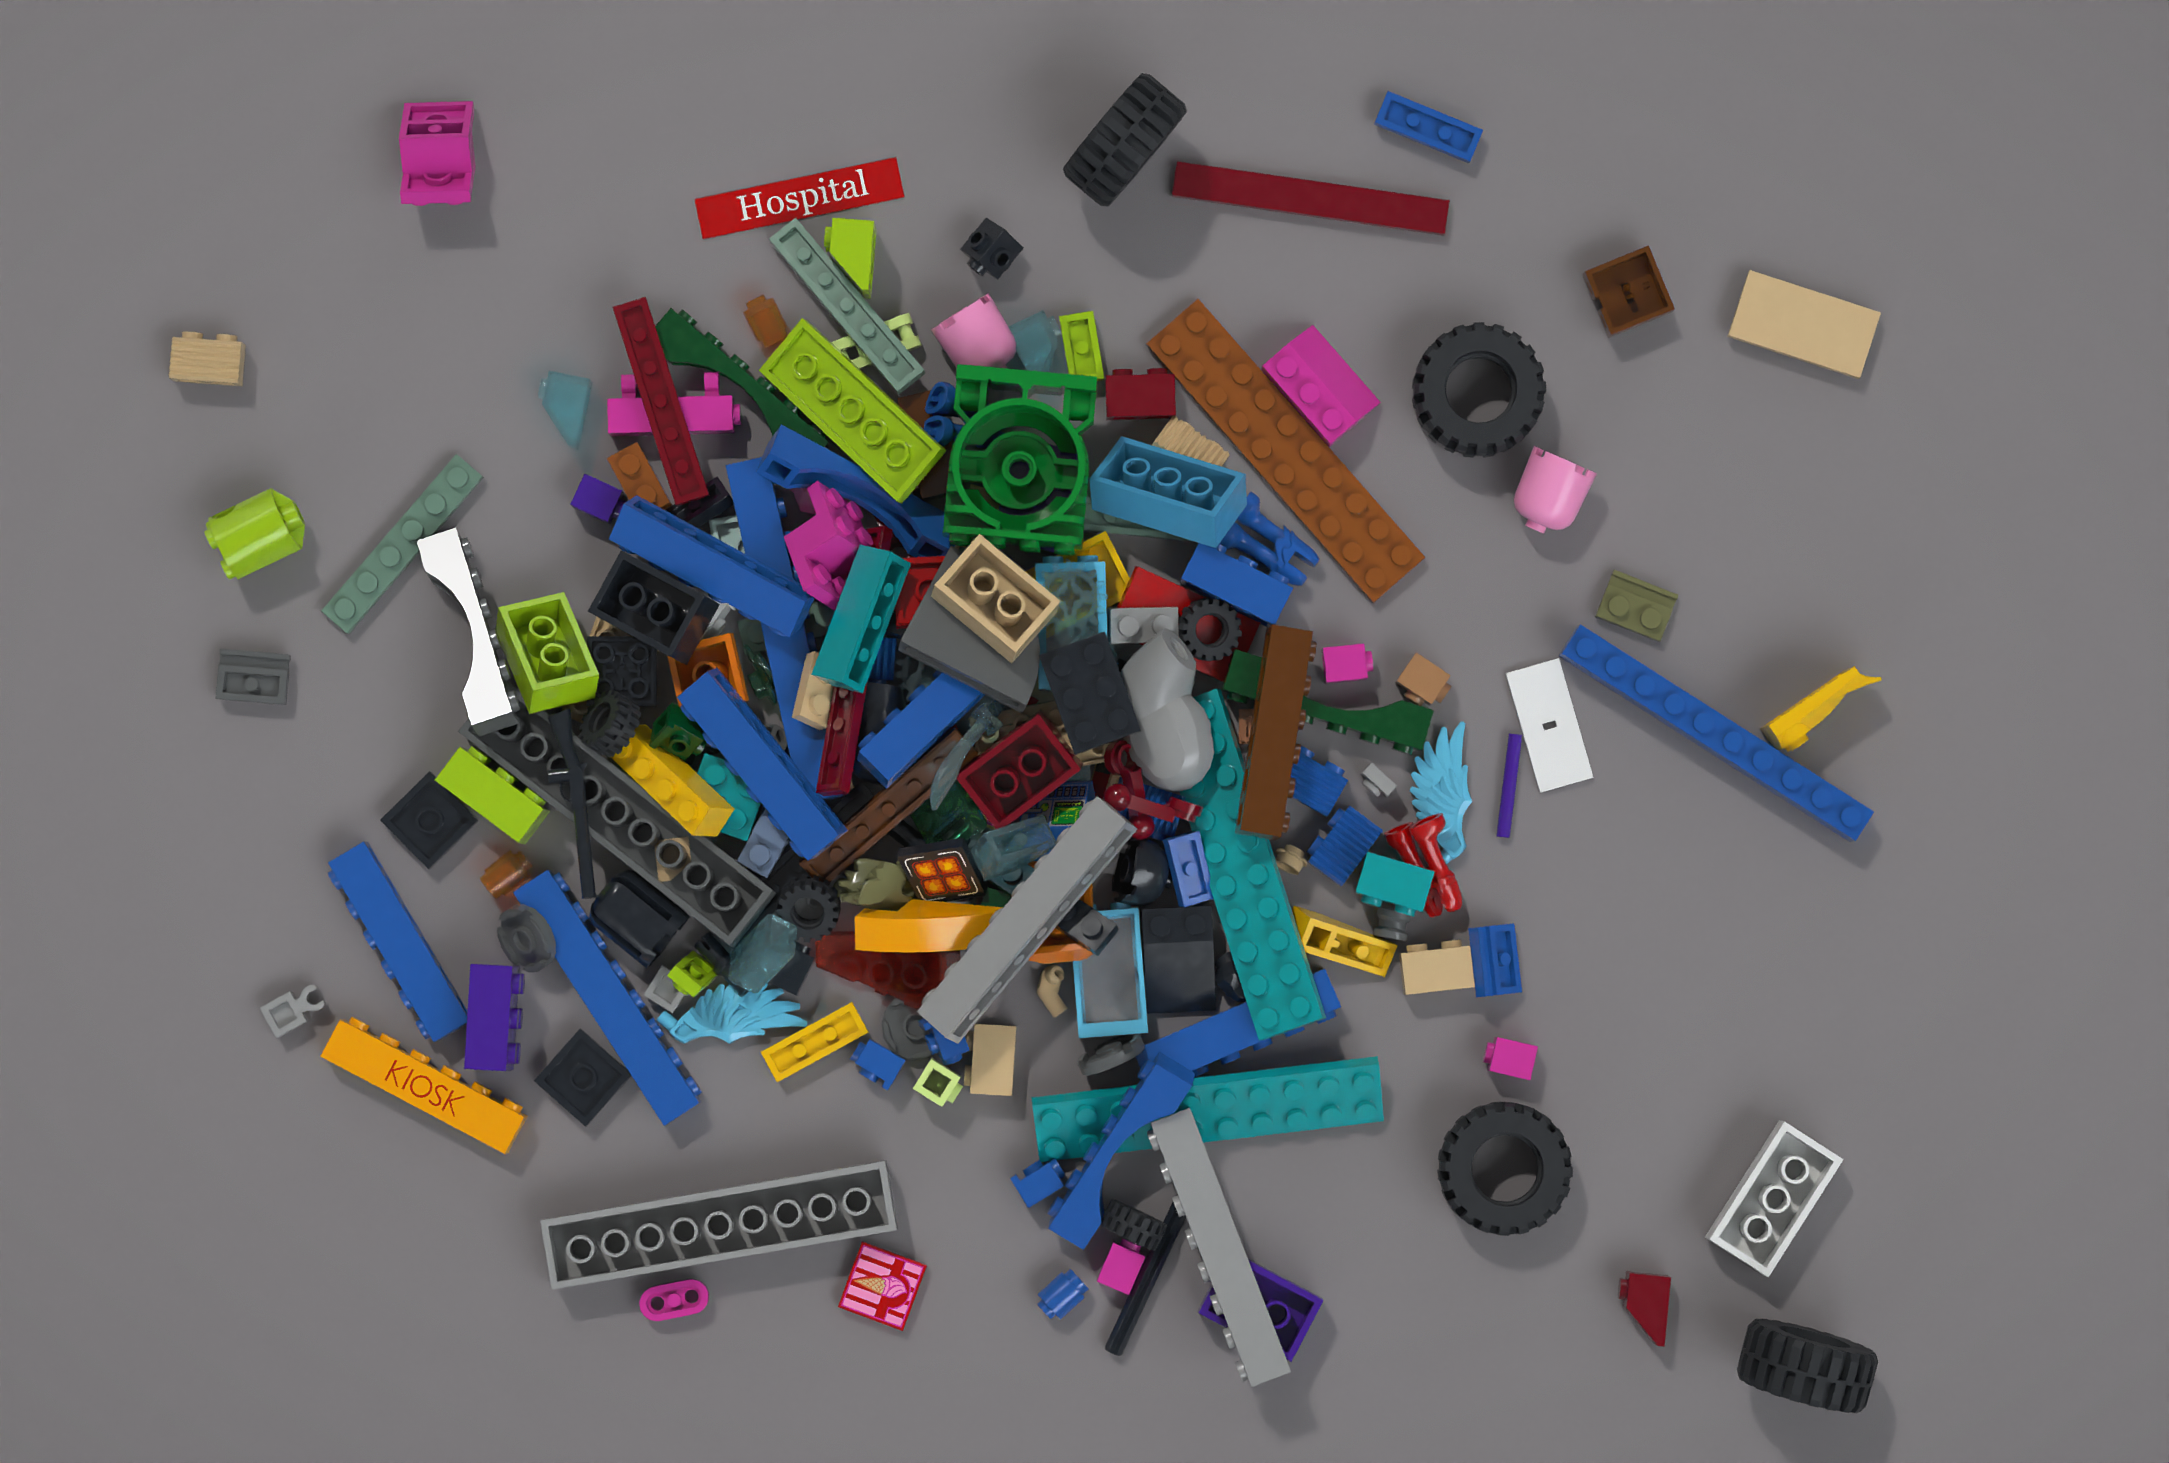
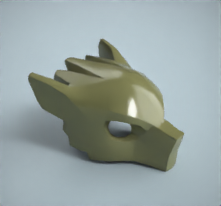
[832,858,916,911]

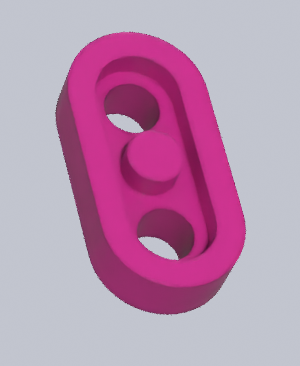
[639,1279,709,1321]

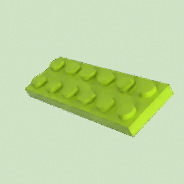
[759,318,946,503]

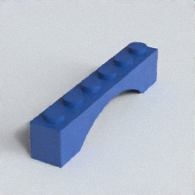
[756,424,955,557]
[1047,1052,1195,1250]

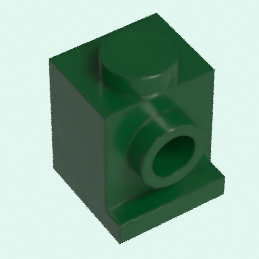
[649,703,707,760]

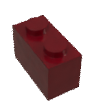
[1105,368,1176,420]

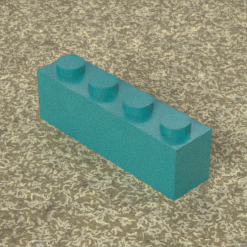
[811,545,911,693]

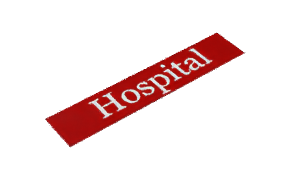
[694,157,904,239]

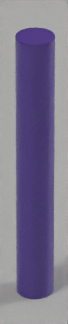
[1496,733,1522,838]

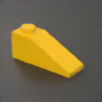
[1292,906,1398,977]

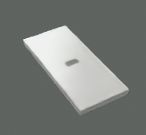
[1505,658,1594,793]

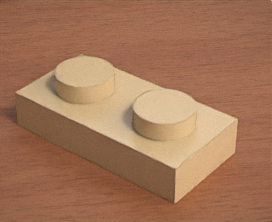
[792,651,834,730]

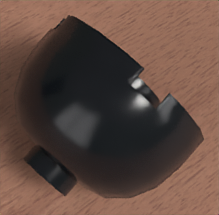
[1112,836,1172,906]

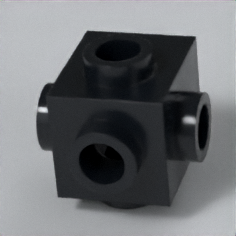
[960,218,1024,280]

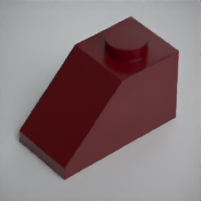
[1618,1271,1671,1347]

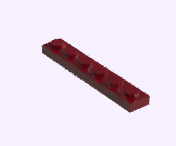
[612,297,710,506]

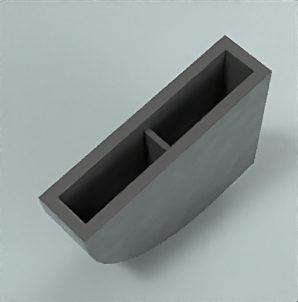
[898,546,1040,714]

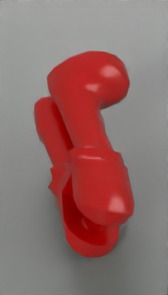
[1384,813,1463,918]

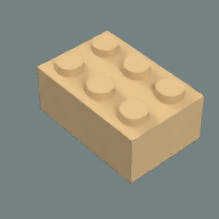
[931,534,1061,663]

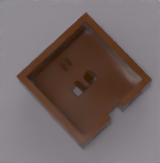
[1582,245,1675,338]

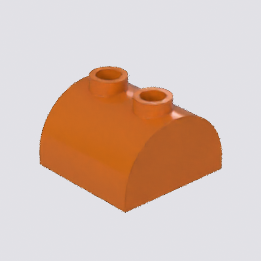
[667,633,749,707]

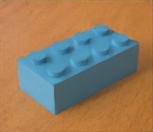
[1090,436,1247,548]

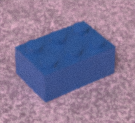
[1180,543,1293,628]

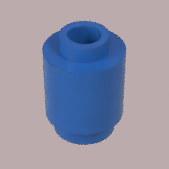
[1037,1268,1089,1320]

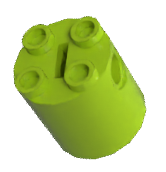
[204,488,305,580]

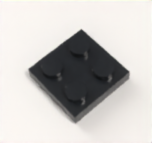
[380,771,479,869]
[534,1028,631,1127]

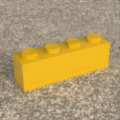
[611,725,734,837]

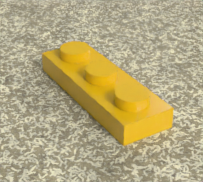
[761,1002,869,1082]

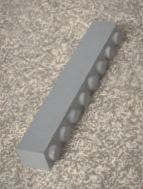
[917,796,1137,1044]
[1147,1108,1291,1387]

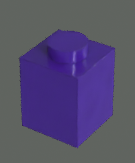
[570,473,627,525]

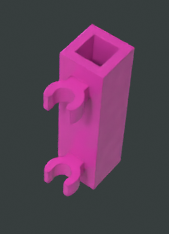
[607,372,741,437]

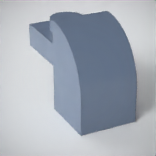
[737,809,791,878]

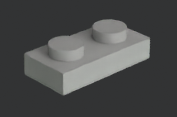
[1107,607,1179,644]

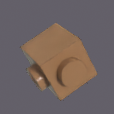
[1395,652,1452,706]

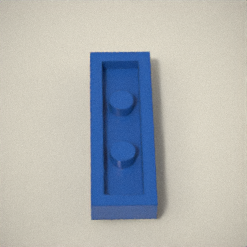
[1374,91,1483,163]

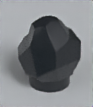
[1214,951,1246,1002]

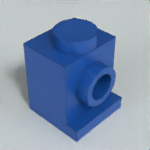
[918,1018,970,1065]
[850,1039,906,1091]
[1010,1159,1066,1208]

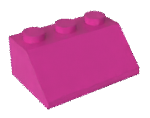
[1261,325,1381,447]

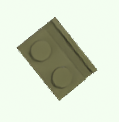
[1595,569,1678,642]

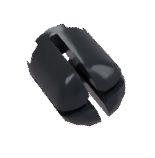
[589,870,690,969]

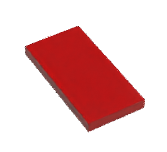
[1107,566,1260,682]

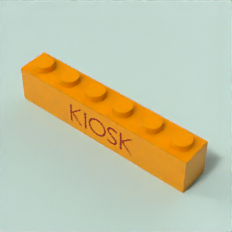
[320,1016,528,1154]

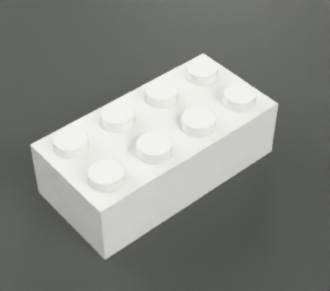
[1705,1120,1844,1277]

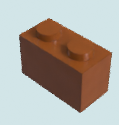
[607,442,672,510]

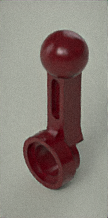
[1104,741,1155,840]
[1104,784,1203,823]

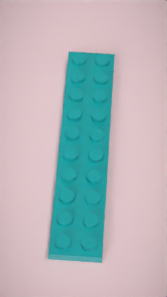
[1179,689,1326,1040]
[1031,1056,1384,1162]

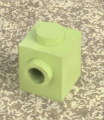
[913,1058,963,1107]

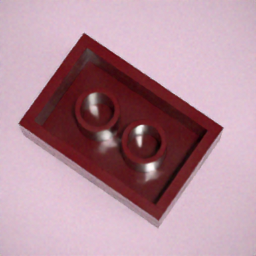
[955,709,1083,832]

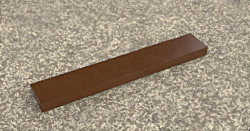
[799,727,978,882]

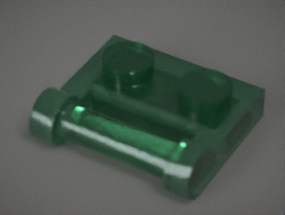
[910,777,987,844]

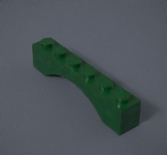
[656,308,830,449]
[1221,649,1434,755]

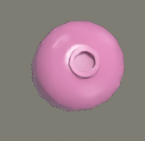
[931,293,1017,369]
[1514,446,1597,534]

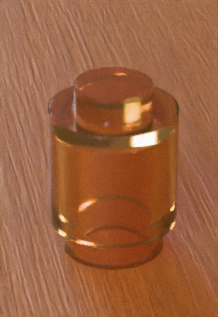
[743,295,788,349]
[480,849,533,899]

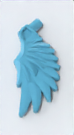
[1410,722,1472,864]
[656,981,808,1044]

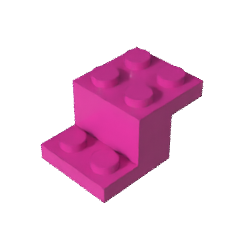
[399,101,476,206]
[784,481,873,611]

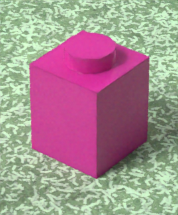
[1321,644,1373,684]
[1483,1037,1538,1080]
[1097,1238,1145,1295]

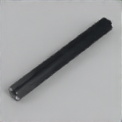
[1105,1194,1186,1356]

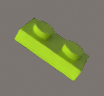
[1059,311,1104,381]
[667,950,717,998]

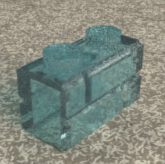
[728,914,797,993]

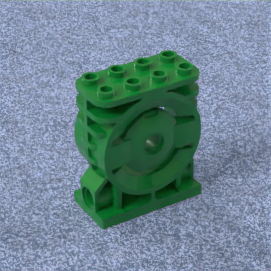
[942,364,1097,556]

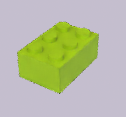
[495,592,599,714]
[435,746,550,844]

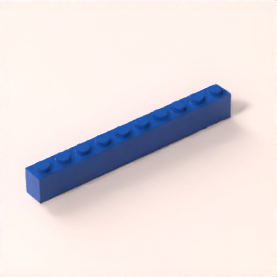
[725,457,844,801]
[1559,624,1874,842]

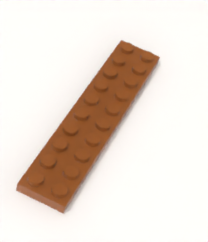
[1146,299,1425,603]

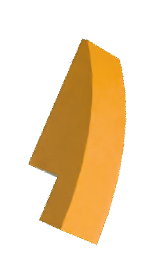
[855,899,1003,952]

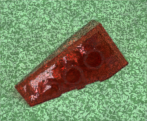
[815,931,960,1009]

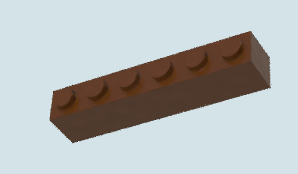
[1235,624,1317,840]

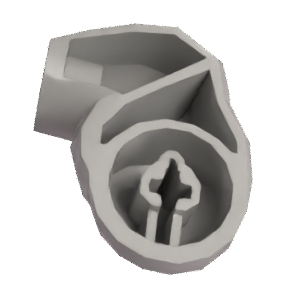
[1120,628,1214,792]

